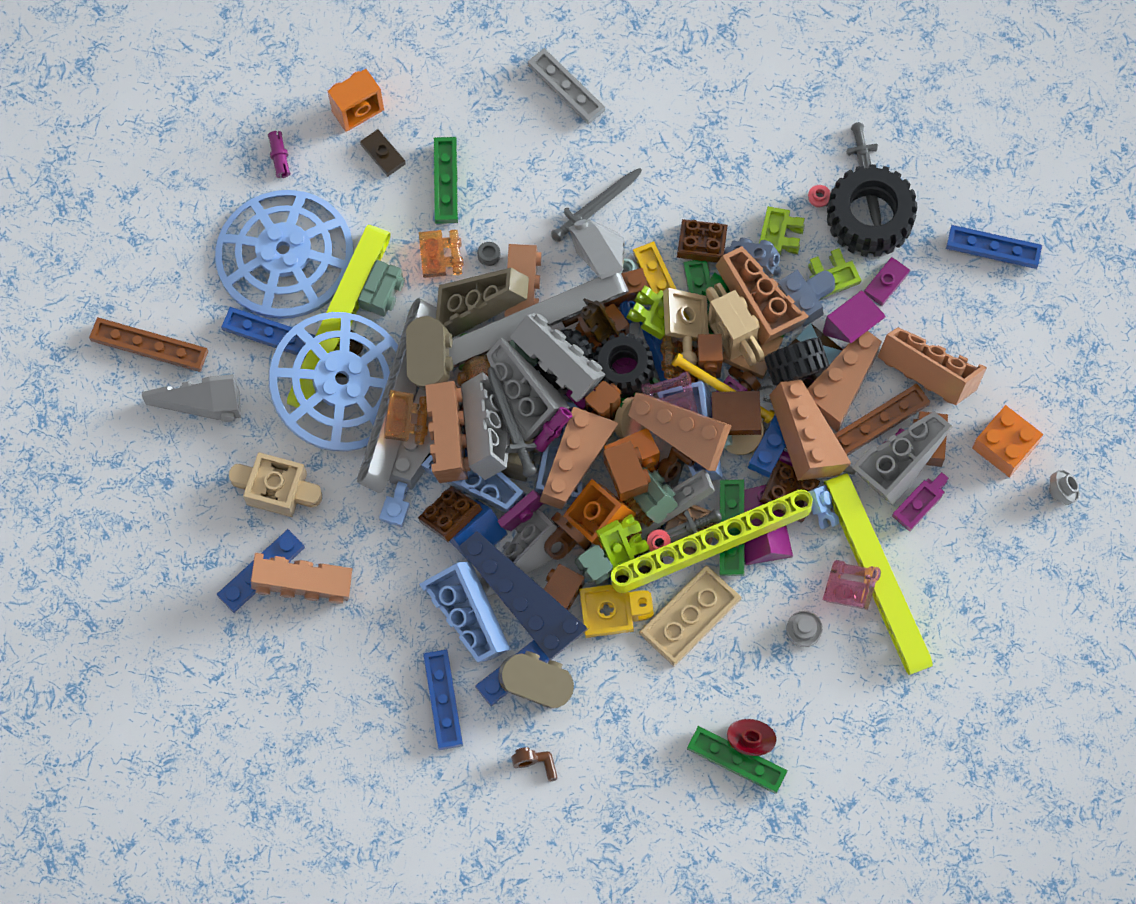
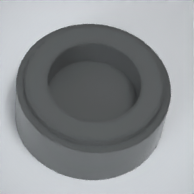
[477,242,501,266]

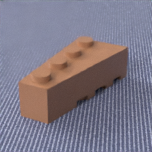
[504,244,542,318]
[715,246,809,345]
[877,327,987,405]
[425,381,471,483]
[628,393,732,471]
[539,407,619,510]
[251,553,353,604]

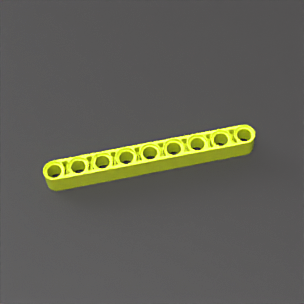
[287,225,391,408]
[824,473,933,675]
[611,490,813,593]

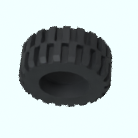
[827,164,918,257]

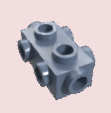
[724,238,781,276]

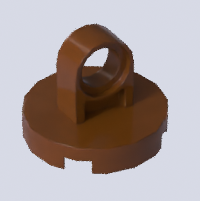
[544,512,592,560]

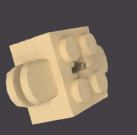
[706,283,764,366]
[229,452,322,517]

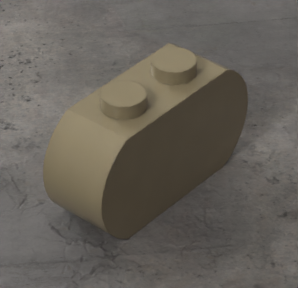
[406,316,453,391]
[498,651,574,708]

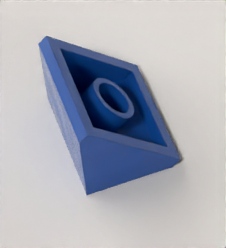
[450,499,508,562]

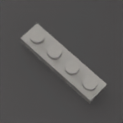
[528,48,605,125]
[631,469,715,537]

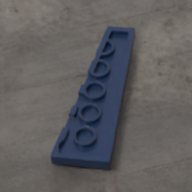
[459,531,588,660]

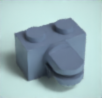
[778,269,835,327]

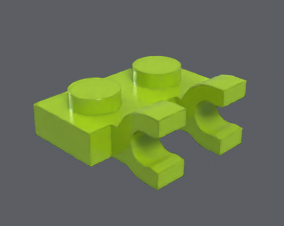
[759,206,805,255]
[808,248,862,299]
[626,285,665,340]
[596,514,649,570]

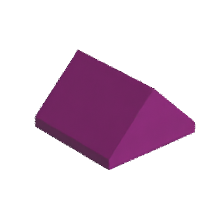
[822,290,886,343]
[745,510,793,565]

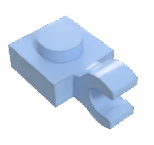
[379,481,410,527]
[808,485,839,529]

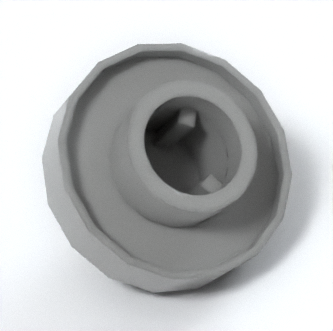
[1049,470,1080,505]
[786,611,823,647]

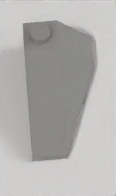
[568,219,625,279]
[480,508,562,597]

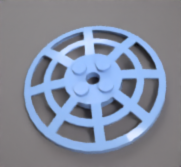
[215,190,354,319]
[269,312,398,452]

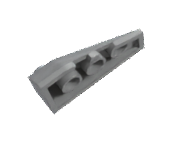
[486,338,570,441]
[142,374,241,422]
[852,411,953,506]

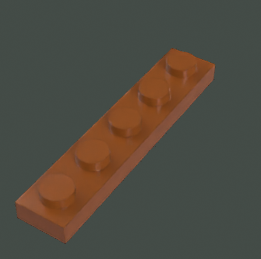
[89,317,208,372]
[834,383,931,456]

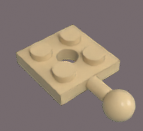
[663,288,709,366]

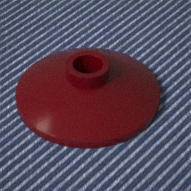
[727,719,777,756]

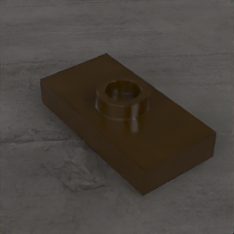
[360,129,406,177]

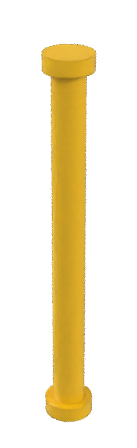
[671,353,775,424]

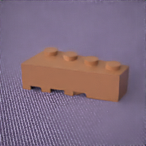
[807,331,882,432]
[769,380,851,481]

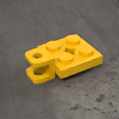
[579,585,654,638]

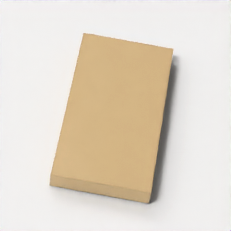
[639,565,742,667]

